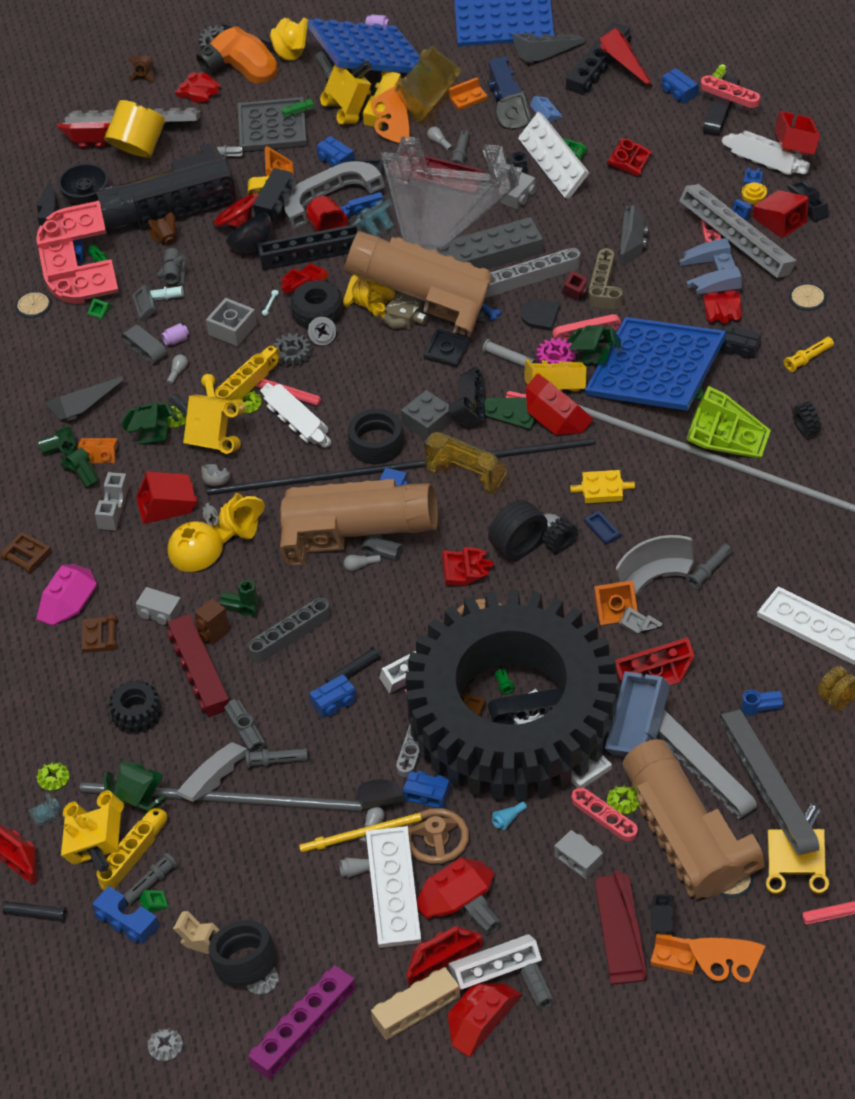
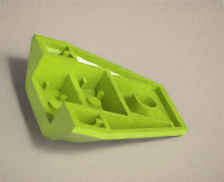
[686,386,771,458]

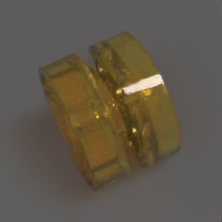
[817,666,855,710]

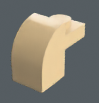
[173,911,219,954]

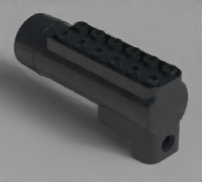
[94,143,236,232]

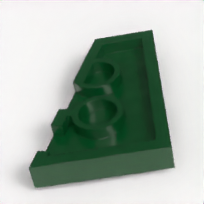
[484,397,536,431]

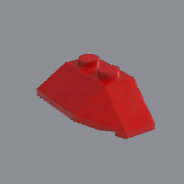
[57,122,110,148]
[526,373,594,435]
[615,637,694,685]
[0,825,37,885]
[416,857,495,919]
[406,926,483,988]
[448,983,522,1058]

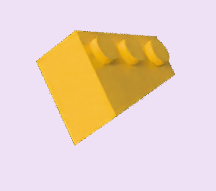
[363,71,404,129]
[524,359,586,391]

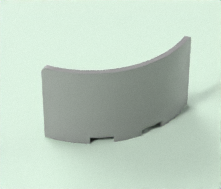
[616,535,695,597]

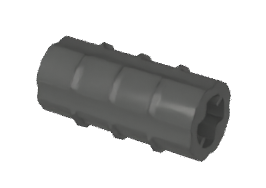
[520,963,555,1010]

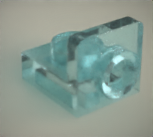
[28,793,61,828]

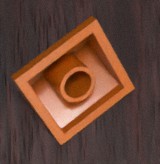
[265,146,294,176]
[594,580,638,625]

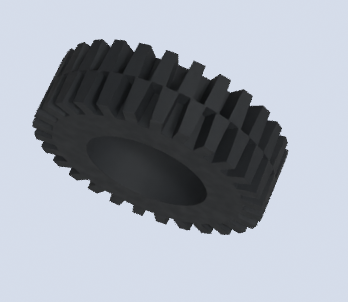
[405,590,617,800]

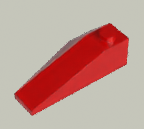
[599,28,652,86]

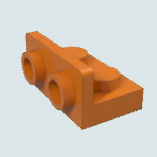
[449,77,488,111]
[77,438,118,463]
[651,934,697,974]

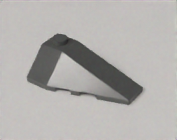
[513,33,585,63]
[46,376,123,421]

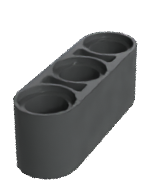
[121,324,167,365]

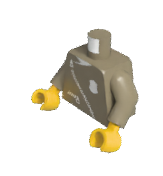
[373,292,428,329]

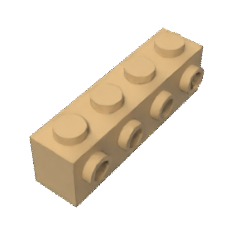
[371,968,460,1040]

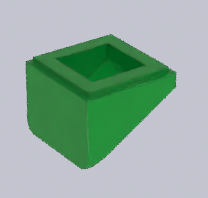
[87,298,113,319]
[139,890,169,913]

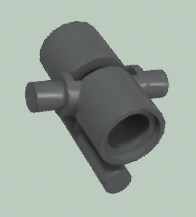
[157,248,186,287]

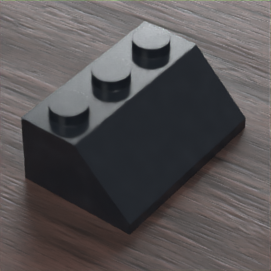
[253,168,296,222]

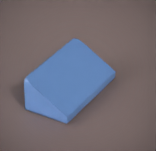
[530,96,562,122]

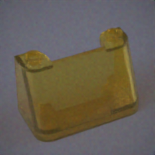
[394,45,462,124]
[424,432,506,495]

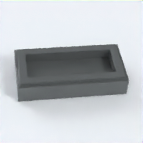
[132,285,156,320]

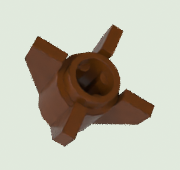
[128,55,154,83]
[148,212,177,245]

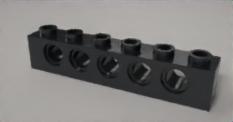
[566,22,631,95]
[257,223,362,270]

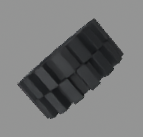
[792,401,822,438]
[542,517,579,554]

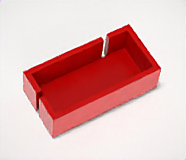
[774,110,820,156]

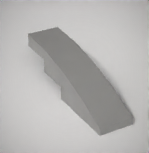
[177,742,247,802]

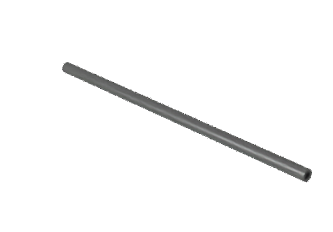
[80,782,363,812]

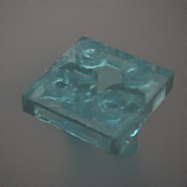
[352,199,394,236]

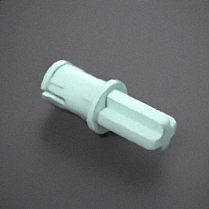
[150,286,184,301]

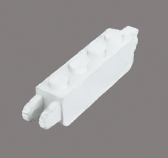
[722,131,810,175]
[260,382,332,448]

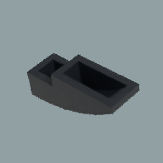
[788,180,829,221]
[37,183,57,227]

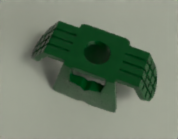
[568,325,621,365]
[122,402,179,445]
[103,762,167,811]

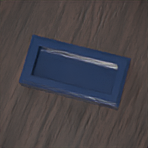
[584,510,621,546]

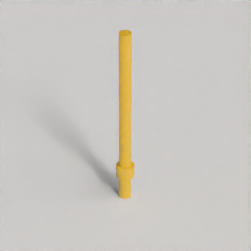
[299,813,422,853]

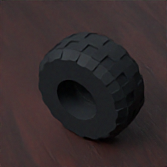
[290,280,344,329]

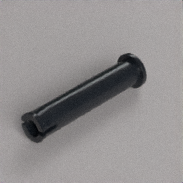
[325,646,381,683]
[2,901,68,923]

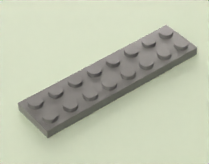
[65,108,201,123]

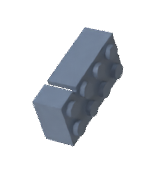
[605,671,670,758]

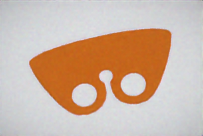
[371,86,409,144]
[689,938,765,982]

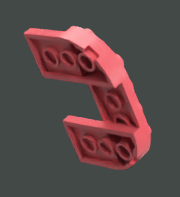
[37,201,119,304]

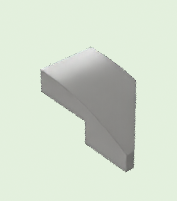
[618,607,662,634]

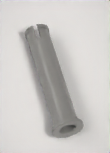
[482,339,536,367]

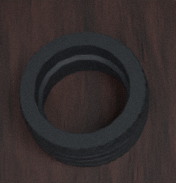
[348,408,404,465]
[488,499,548,561]
[208,920,277,987]

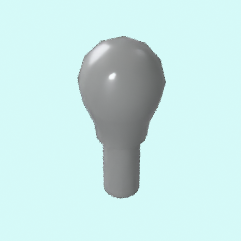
[427,127,453,151]
[166,355,188,385]
[344,555,381,572]
[359,807,385,844]

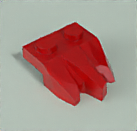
[174,72,221,103]
[280,263,329,294]
[703,290,742,324]
[441,547,494,586]

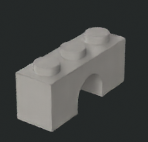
[95,472,129,531]

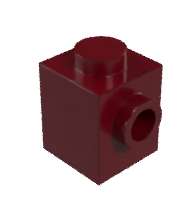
[562,270,588,301]

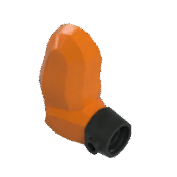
[196,26,279,83]

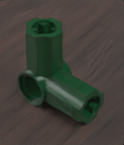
[38,427,77,456]
[60,447,99,487]
[219,580,261,618]

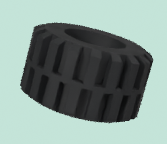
[109,680,162,735]

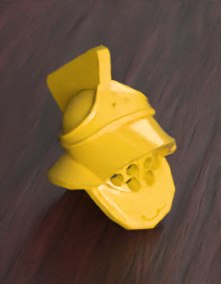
[270,18,308,61]
[343,276,396,312]
[212,493,265,544]

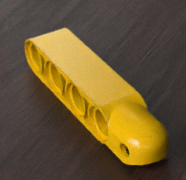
[215,346,280,407]
[97,808,168,890]

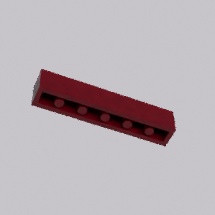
[166,614,229,718]

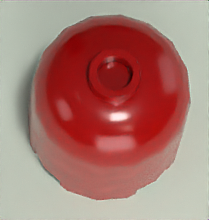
[306,196,347,232]

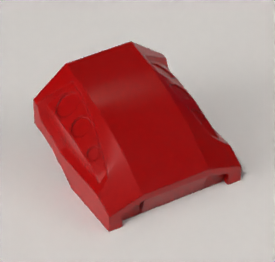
[606,139,652,176]

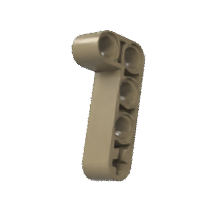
[589,248,622,310]

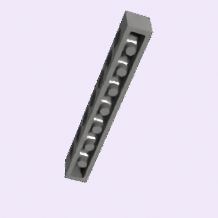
[679,184,797,278]

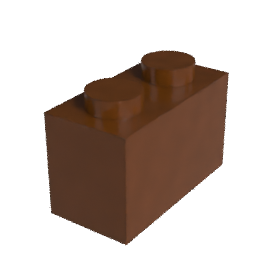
[195,599,229,646]

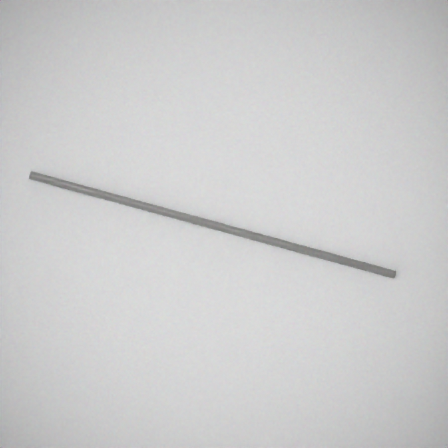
[579,405,855,513]

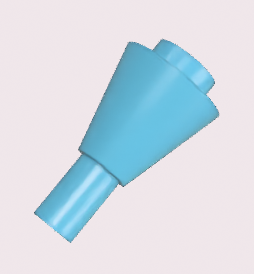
[492,802,527,830]

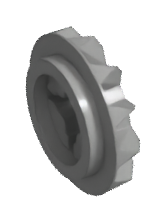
[307,317,336,345]
[246,967,278,994]
[148,1027,183,1061]

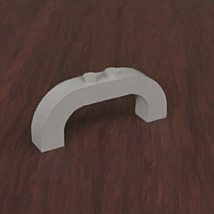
[284,161,385,229]

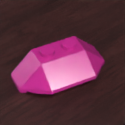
[36,564,97,626]

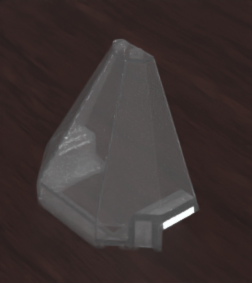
[380,136,522,252]

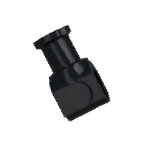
[493,150,528,176]

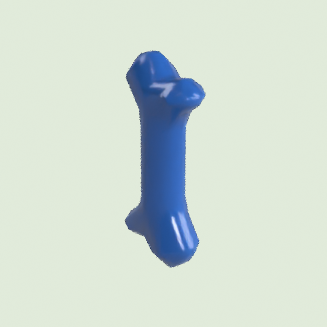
[481,303,502,321]

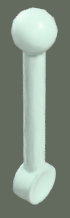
[262,290,279,316]

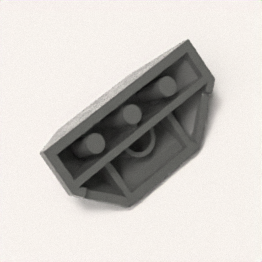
[620,205,648,266]

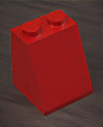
[753,190,809,239]
[136,471,197,524]

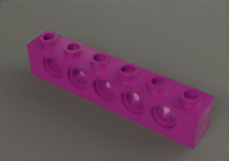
[248,965,356,1080]

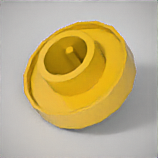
[742,183,767,204]

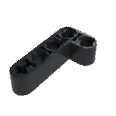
[448,366,485,429]

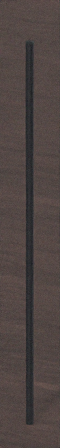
[207,438,595,495]

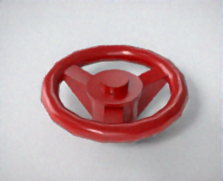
[213,193,259,227]

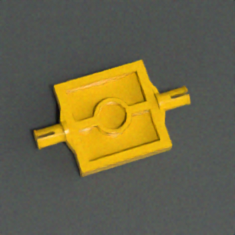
[570,470,635,503]

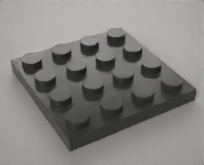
[238,97,307,151]

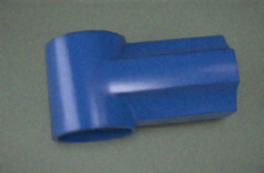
[741,690,783,716]

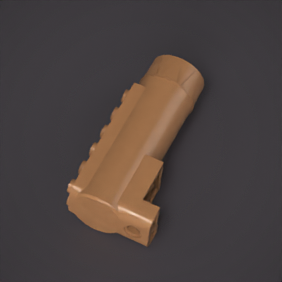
[344,231,492,337]
[280,479,438,565]
[622,739,765,900]

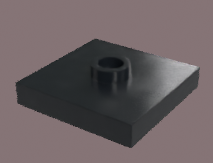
[423,328,470,368]

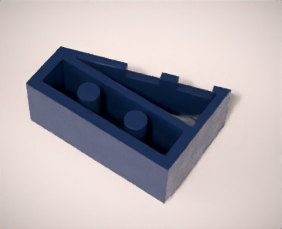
[488,56,521,102]

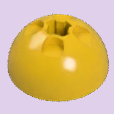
[167,521,223,572]

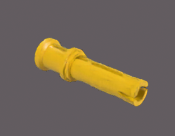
[784,337,834,373]

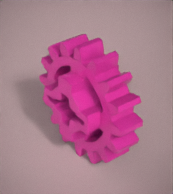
[537,337,575,364]

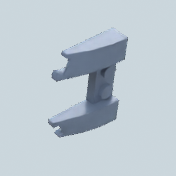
[679,238,742,294]

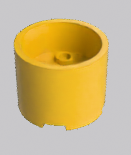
[104,100,165,158]

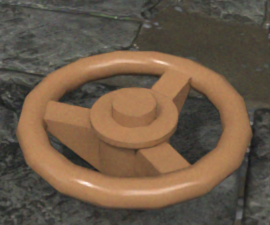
[407,808,469,864]

